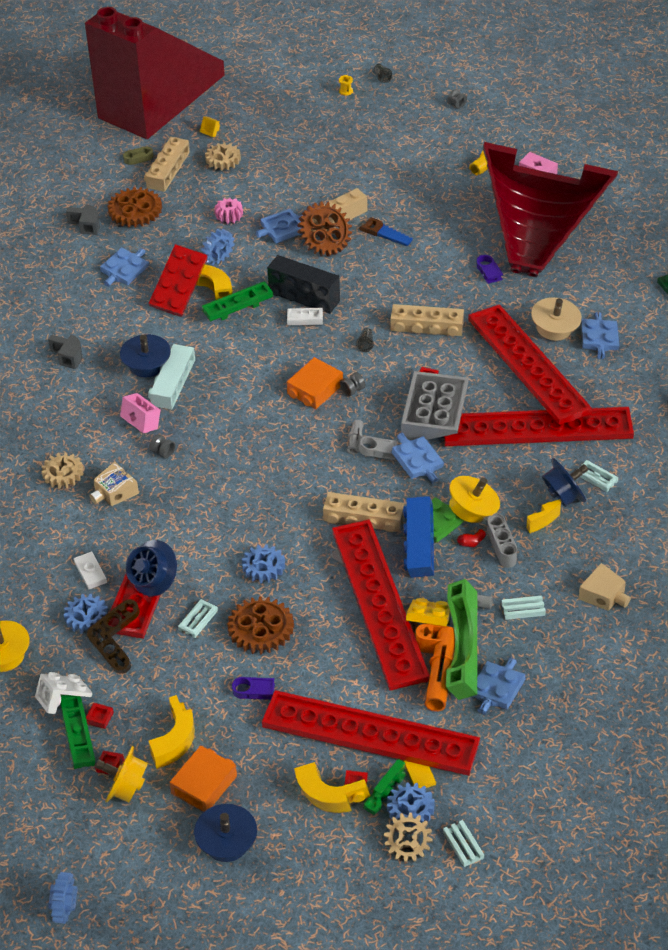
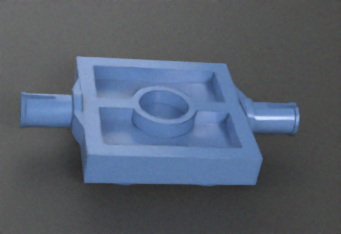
[256,209,303,243]
[100,247,149,287]
[580,312,619,359]
[391,433,444,484]
[472,657,526,715]

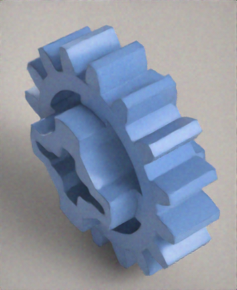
[201,229,235,265]
[242,544,285,583]
[64,594,108,634]
[387,782,435,827]
[48,872,78,924]

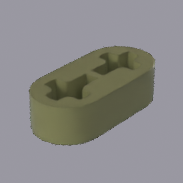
[123,146,154,165]

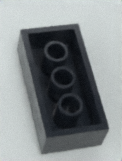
[267,255,340,314]

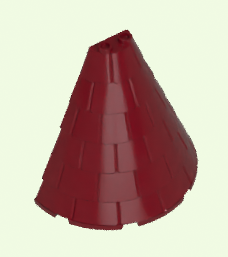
[483,142,618,277]

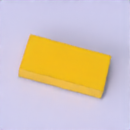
[403,760,436,788]

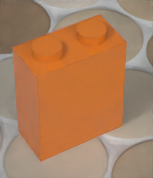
[287,357,343,409]
[170,745,237,812]

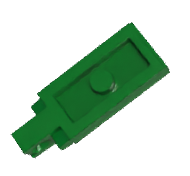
[363,759,406,815]

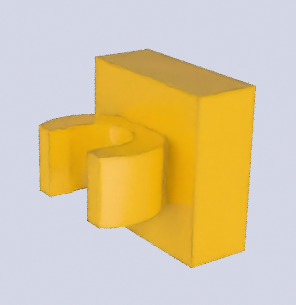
[200,116,220,137]

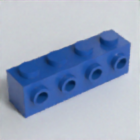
[403,496,434,578]

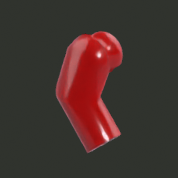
[457,529,486,548]

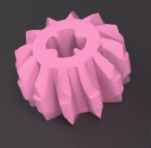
[215,198,243,225]

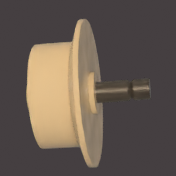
[531,298,582,341]

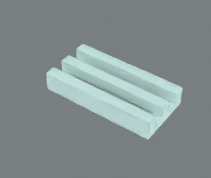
[578,460,618,492]
[502,596,546,620]
[178,599,218,638]
[443,820,484,867]

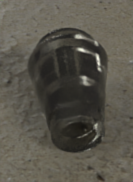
[374,64,392,83]
[356,328,374,352]

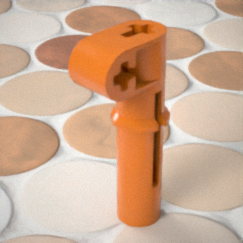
[416,624,455,712]

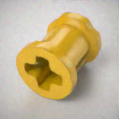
[339,75,353,96]

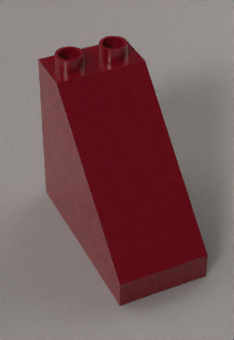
[85,7,225,140]

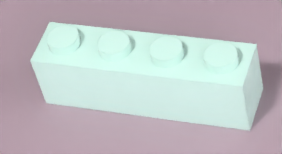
[148,344,195,410]

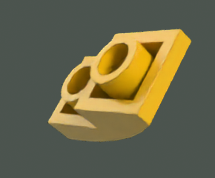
[526,499,561,533]

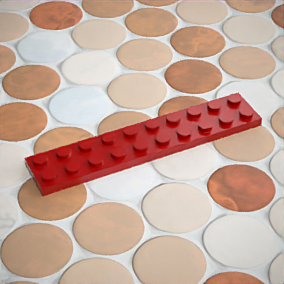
[468,304,592,425]
[444,407,634,446]
[332,519,430,691]
[262,690,480,776]

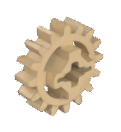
[205,142,241,171]
[42,452,83,489]
[384,813,433,863]

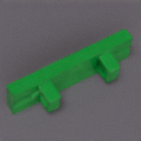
[202,281,273,322]
[60,695,95,769]

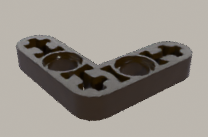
[87,599,140,674]

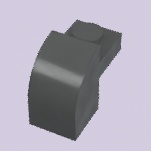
[66,204,100,235]
[48,334,83,369]

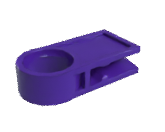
[476,255,503,284]
[232,677,275,700]

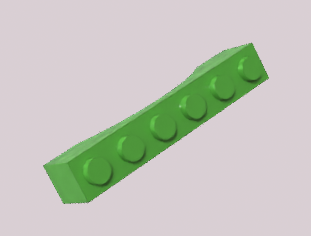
[446,579,477,700]

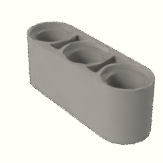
[487,513,518,568]

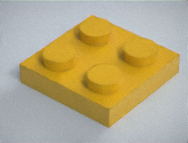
[406,598,451,626]

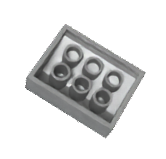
[401,371,469,440]

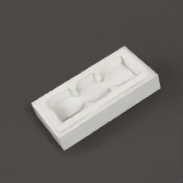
[287,308,323,325]
[74,552,107,590]

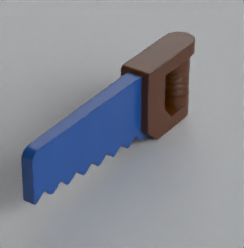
[359,217,413,246]

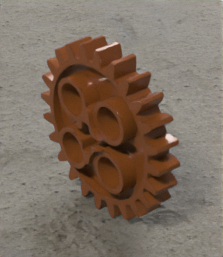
[107,187,162,228]
[297,201,352,257]
[227,596,294,655]

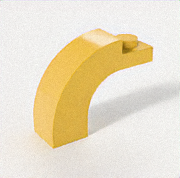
[196,265,232,300]
[148,695,195,769]
[294,762,371,813]

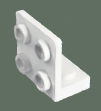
[35,672,92,714]

